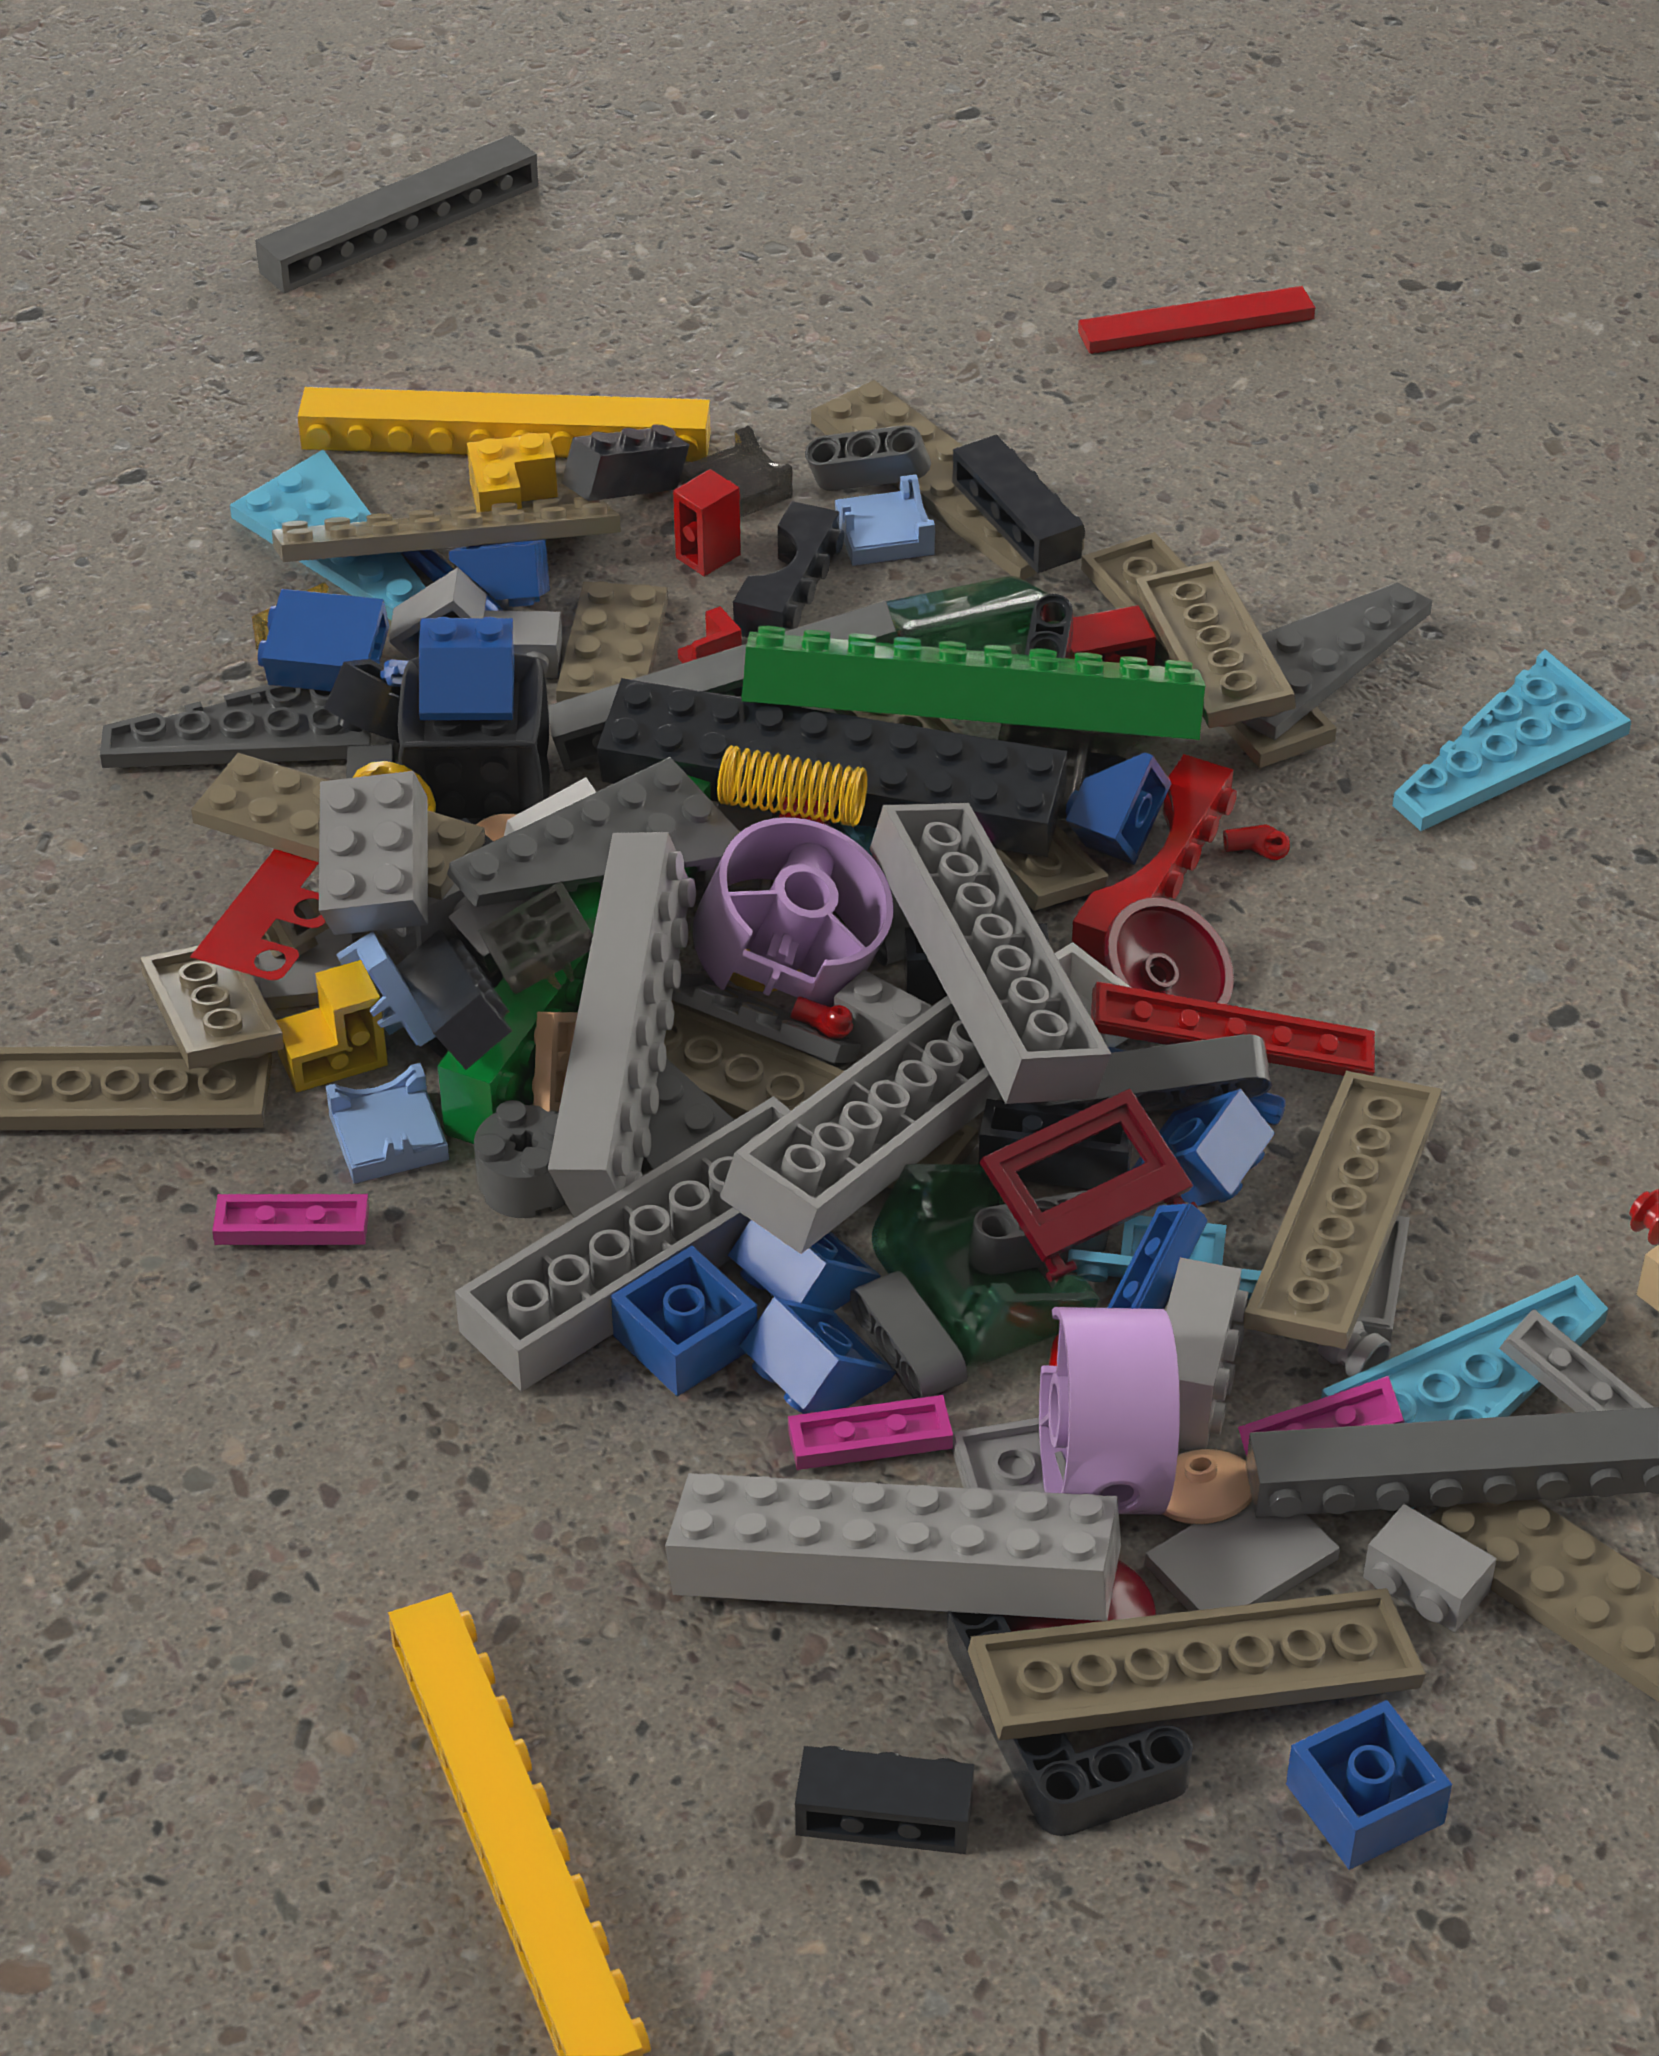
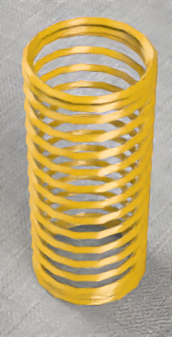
[717,745,867,827]

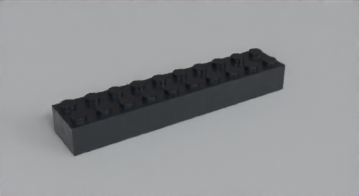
[597,678,1067,857]

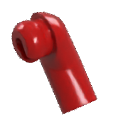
[1223,824,1290,860]
[791,996,853,1039]

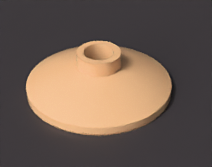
[1163,1449,1252,1524]

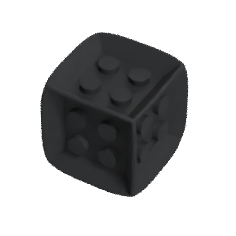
[398,653,550,825]

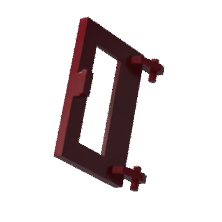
[980,1088,1198,1282]

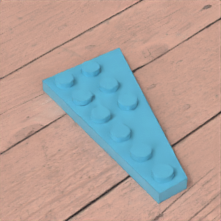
[230,450,426,621]
[1392,649,1631,831]
[1321,1275,1608,1509]

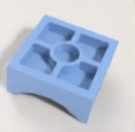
[835,474,935,566]
[336,931,436,1047]
[326,1063,449,1184]

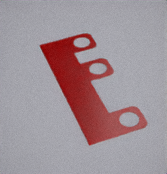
[190,849,326,981]

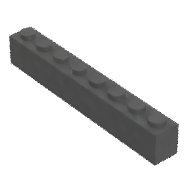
[255,135,539,293]
[548,601,897,771]
[1246,1407,1659,1517]

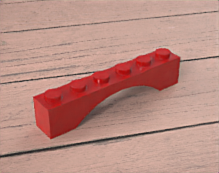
[1072,754,1237,966]

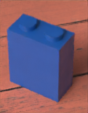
[258,589,389,691]

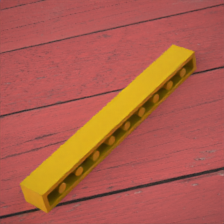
[297,387,710,462]
[388,1592,651,2056]

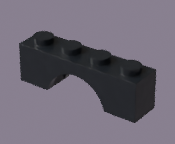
[733,501,844,638]

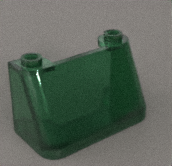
[886,576,1059,655]
[871,1164,1100,1367]

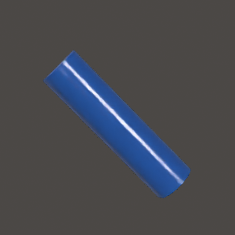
[1107,1204,1207,1309]

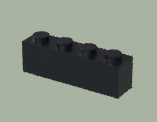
[952,434,1085,573]

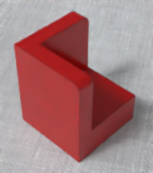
[677,606,742,664]

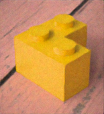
[467,433,558,512]
[276,960,388,1093]

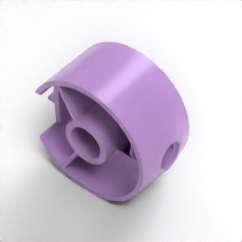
[693,818,893,1007]
[1039,1307,1180,1515]

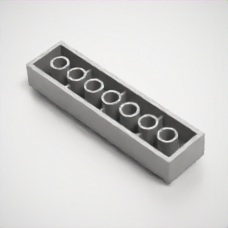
[869,803,1111,1104]
[548,832,696,1218]
[720,995,1001,1254]
[455,1096,791,1392]
[665,1473,1121,1621]

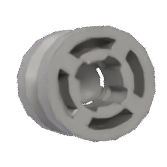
[1318,1319,1391,1377]

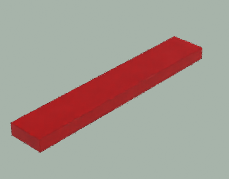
[1078,286,1316,354]
[1091,982,1375,1076]

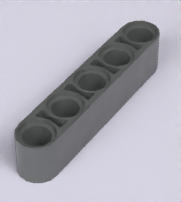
[1031,1034,1272,1113]

